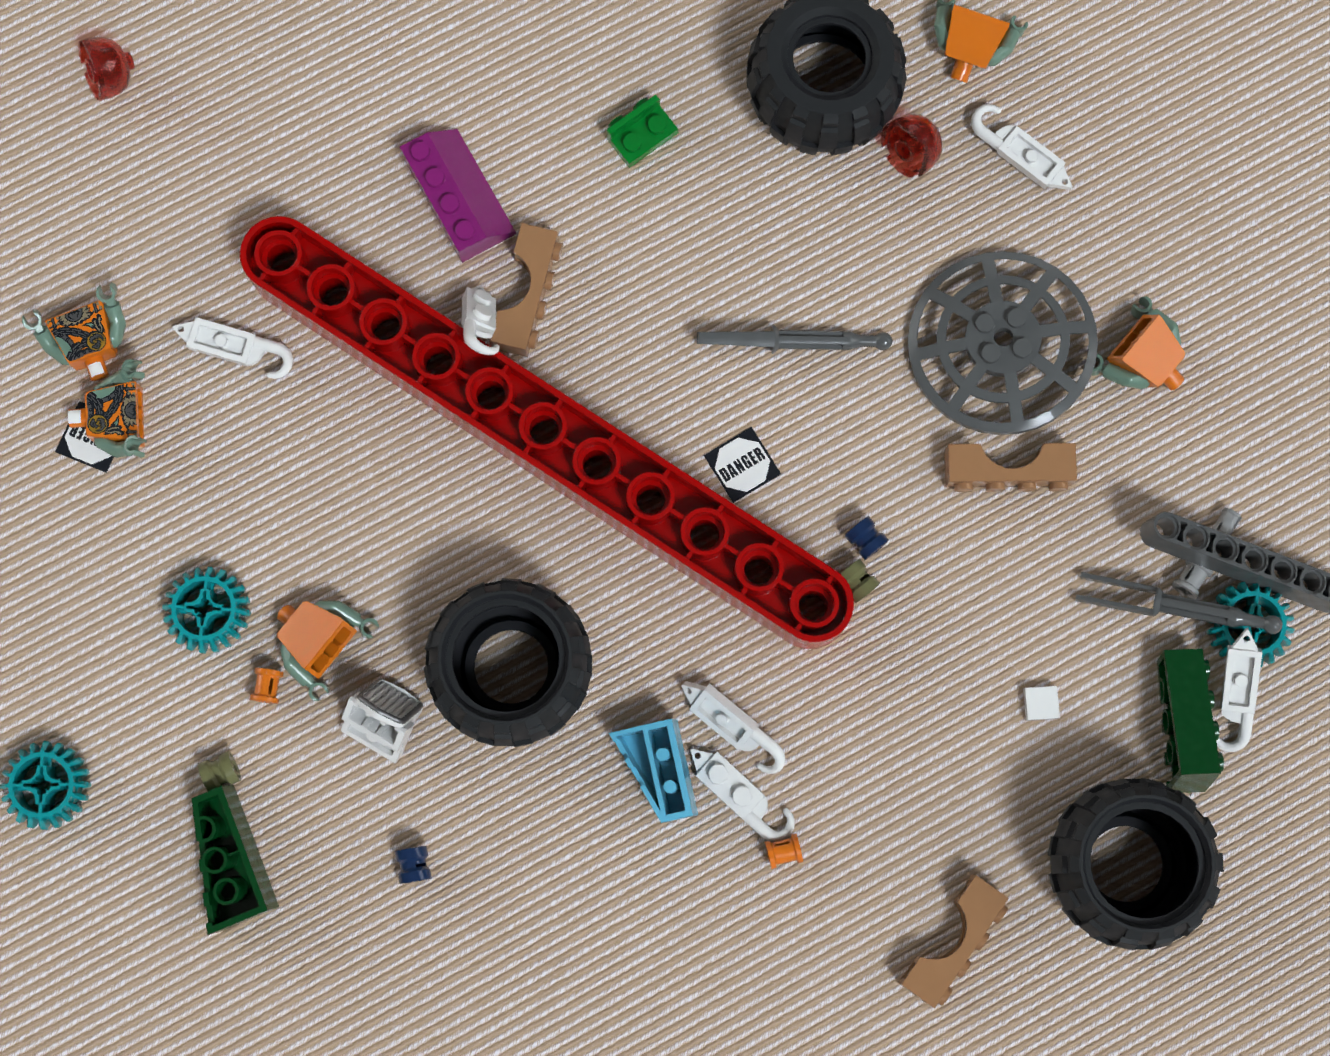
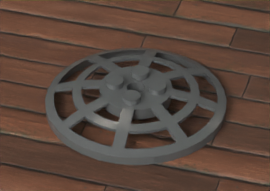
[908,251,1098,435]

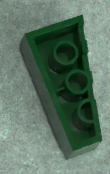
[1157,649,1224,793]
[191,785,279,935]

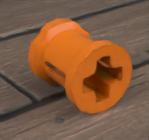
[249,668,284,704]
[765,833,803,869]

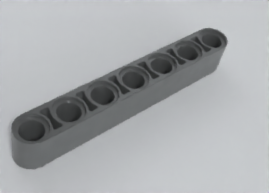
[1140,512,1330,613]

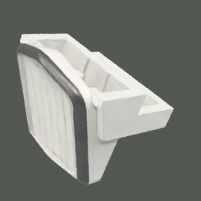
[341,679,424,764]

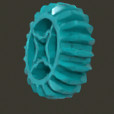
[162,567,251,654]
[1206,582,1295,667]
[0,741,91,830]

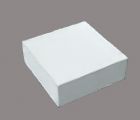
[1023,686,1060,721]

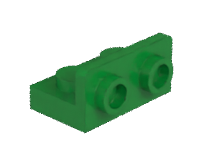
[607,95,678,168]

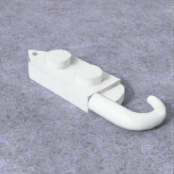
[971,104,1072,190]
[461,285,500,355]
[172,317,293,379]
[1216,628,1262,752]
[681,681,785,774]
[690,749,795,842]

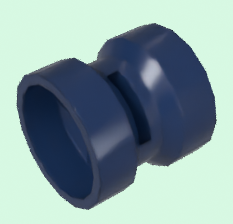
[845,516,889,560]
[394,846,432,884]

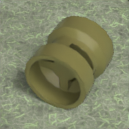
[841,559,880,603]
[198,751,241,791]

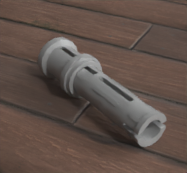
[1172,508,1242,599]

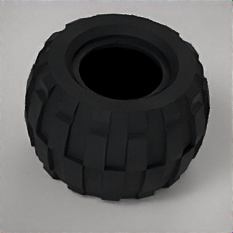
[747,0,907,156]
[424,578,592,747]
[1048,778,1224,950]

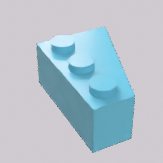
[609,718,698,823]

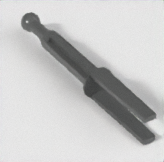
[697,324,893,354]
[1076,572,1283,634]

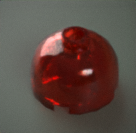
[78,37,135,101]
[881,113,943,178]

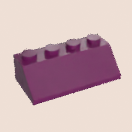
[400,129,516,263]

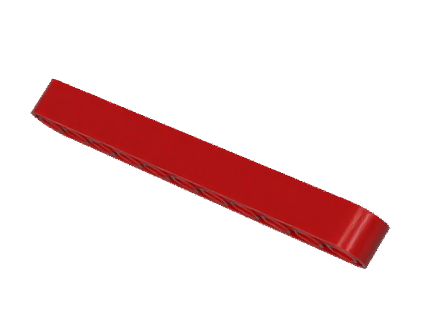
[240,216,854,649]

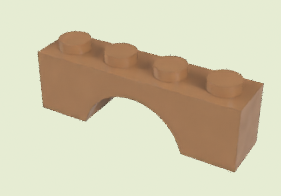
[489,223,563,357]
[944,443,1077,492]
[898,875,1009,1008]

